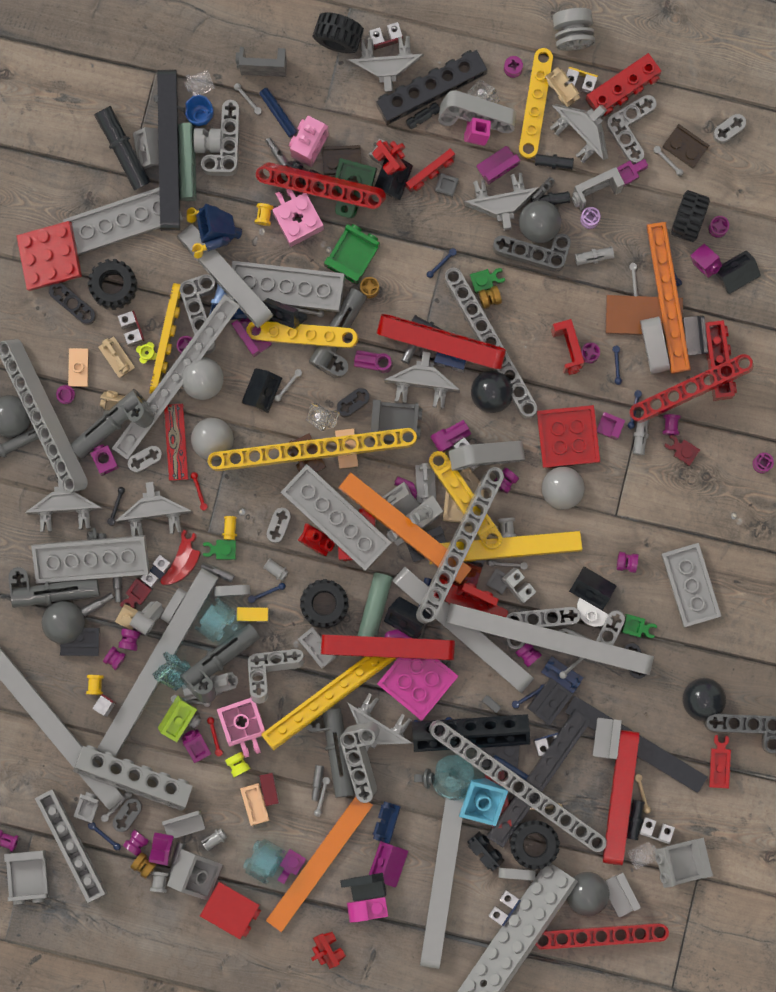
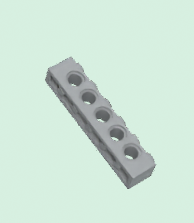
[73,745,193,811]
[35,789,107,903]

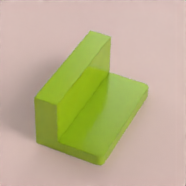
[158,695,197,742]

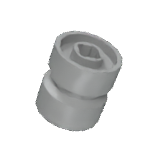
[194,128,221,153]

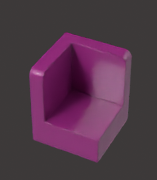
[597,412,625,440]
[149,832,174,865]

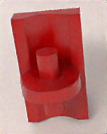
[372,140,407,175]
[298,523,335,556]
[311,932,346,969]

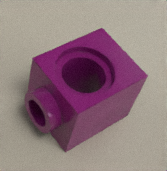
[690,244,722,278]
[91,444,119,476]

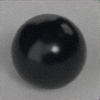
[471,370,514,413]
[683,678,726,721]

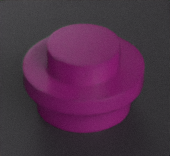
[56,385,75,404]

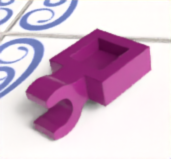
[617,159,648,186]
[278,849,306,884]

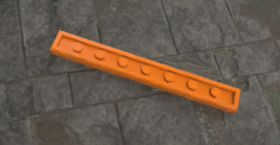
[646,222,691,374]
[338,472,472,584]
[266,796,373,932]

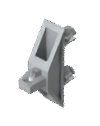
[348,36,424,92]
[550,104,608,163]
[464,173,539,231]
[384,351,460,409]
[25,479,104,532]
[116,482,193,536]
[387,495,443,546]
[347,693,413,751]

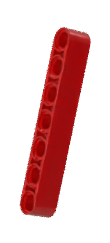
[256,162,386,209]
[377,314,506,369]
[630,354,754,423]
[321,635,455,660]
[603,730,639,866]
[535,923,669,950]

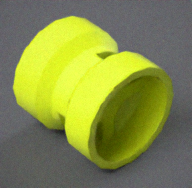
[225,752,251,777]

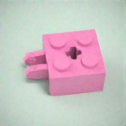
[289,116,329,167]
[272,189,324,247]
[217,698,266,758]

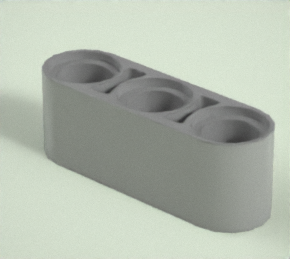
[640,317,670,374]

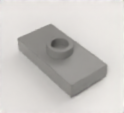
[298,627,337,669]

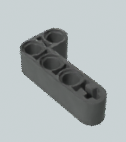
[493,234,571,272]
[704,714,776,753]

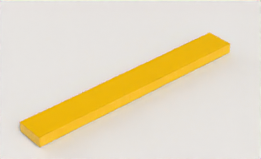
[429,531,583,565]
[261,657,396,751]

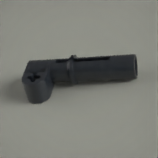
[94,106,151,191]

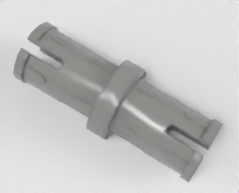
[575,246,614,266]
[632,415,649,455]

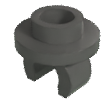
[87,528,106,540]
[414,769,435,788]

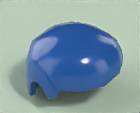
[185,95,214,126]

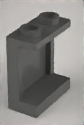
[236,47,287,77]
[370,400,423,442]

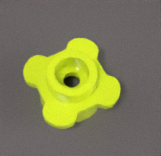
[136,342,157,364]

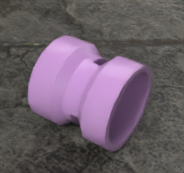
[580,207,600,229]

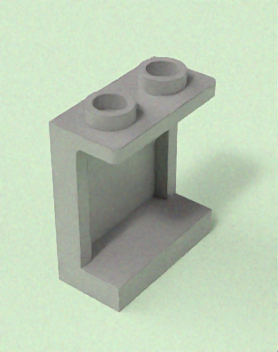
[571,167,624,211]
[655,838,713,888]
[4,850,49,905]

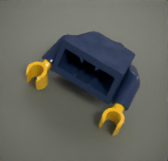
[186,204,242,258]

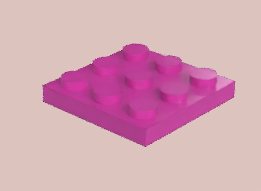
[377,658,458,721]

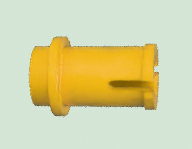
[222,516,237,540]

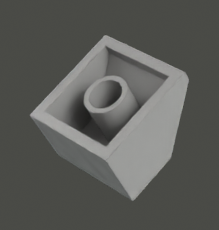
[167,849,223,901]

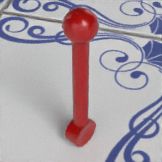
[191,472,208,511]
[207,717,223,756]

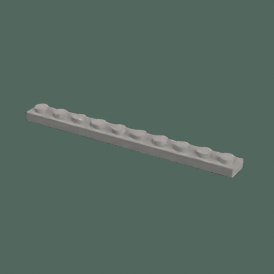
[112,294,240,460]

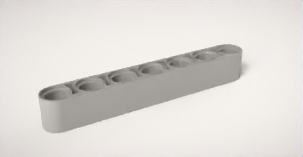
[177,224,273,328]

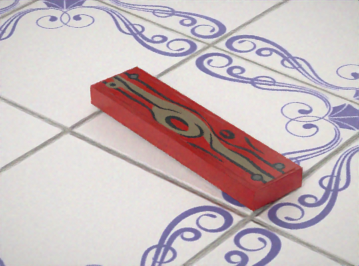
[164,403,189,481]

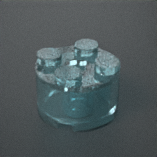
[194,597,236,642]
[433,754,474,801]
[243,839,285,885]

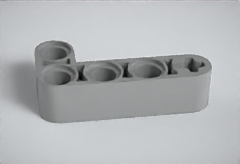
[438,90,516,133]
[201,100,240,176]
[180,274,216,354]
[449,441,525,471]
[506,607,580,650]
[340,722,380,803]

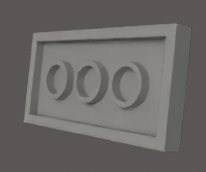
[661,543,721,628]

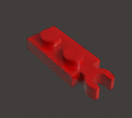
[709,735,731,789]

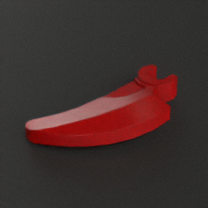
[160,530,201,585]

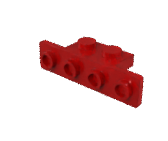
[434,579,508,617]

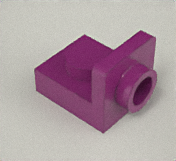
[181,729,211,763]

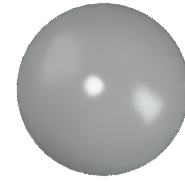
[181,357,224,400]
[191,418,234,461]
[542,467,585,510]

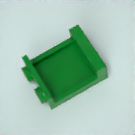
[324,224,380,285]

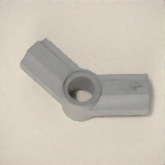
[182,672,239,701]

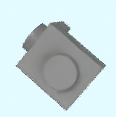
[73,792,100,823]

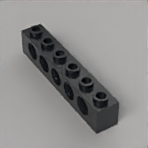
[376,50,487,125]
[412,714,530,752]

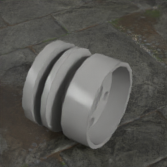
[552,8,595,51]

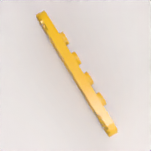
[519,48,553,159]
[149,283,181,394]
[246,322,359,348]
[429,451,502,549]

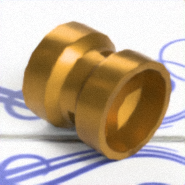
[360,277,379,299]
[478,285,502,309]
[130,852,157,879]

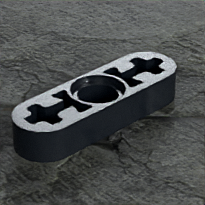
[49,283,96,325]

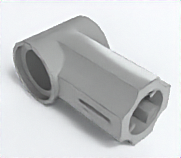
[130,601,164,636]

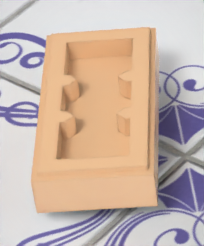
[68,348,89,387]
[335,429,358,469]
[240,783,270,826]

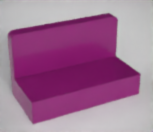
[476,146,520,185]
[231,318,272,357]
[369,841,408,887]

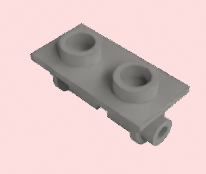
[415,463,436,503]

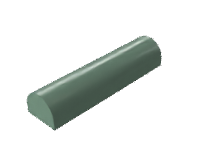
[178,123,197,201]
[357,572,393,637]

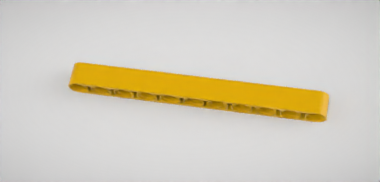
[207,428,417,471]

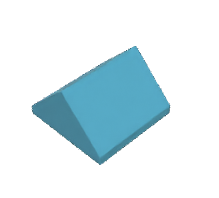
[459,778,508,826]

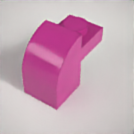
[464,117,491,146]
[347,897,388,923]

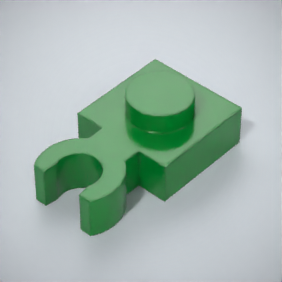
[470,268,505,294]
[203,540,236,560]
[621,614,657,638]

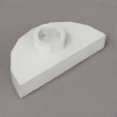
[577,598,613,627]

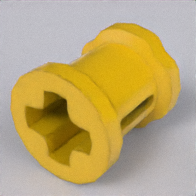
[254,203,274,226]
[86,675,104,695]

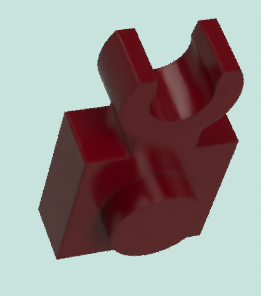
[664,435,700,466]
[120,578,153,609]

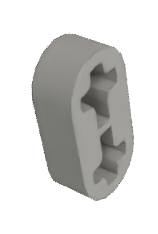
[713,114,746,144]
[128,446,162,473]
[267,507,291,543]
[214,585,251,597]
[161,588,187,624]
[498,868,536,880]

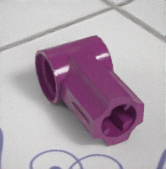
[354,350,393,373]
[430,420,471,452]

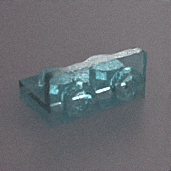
[152,652,191,691]

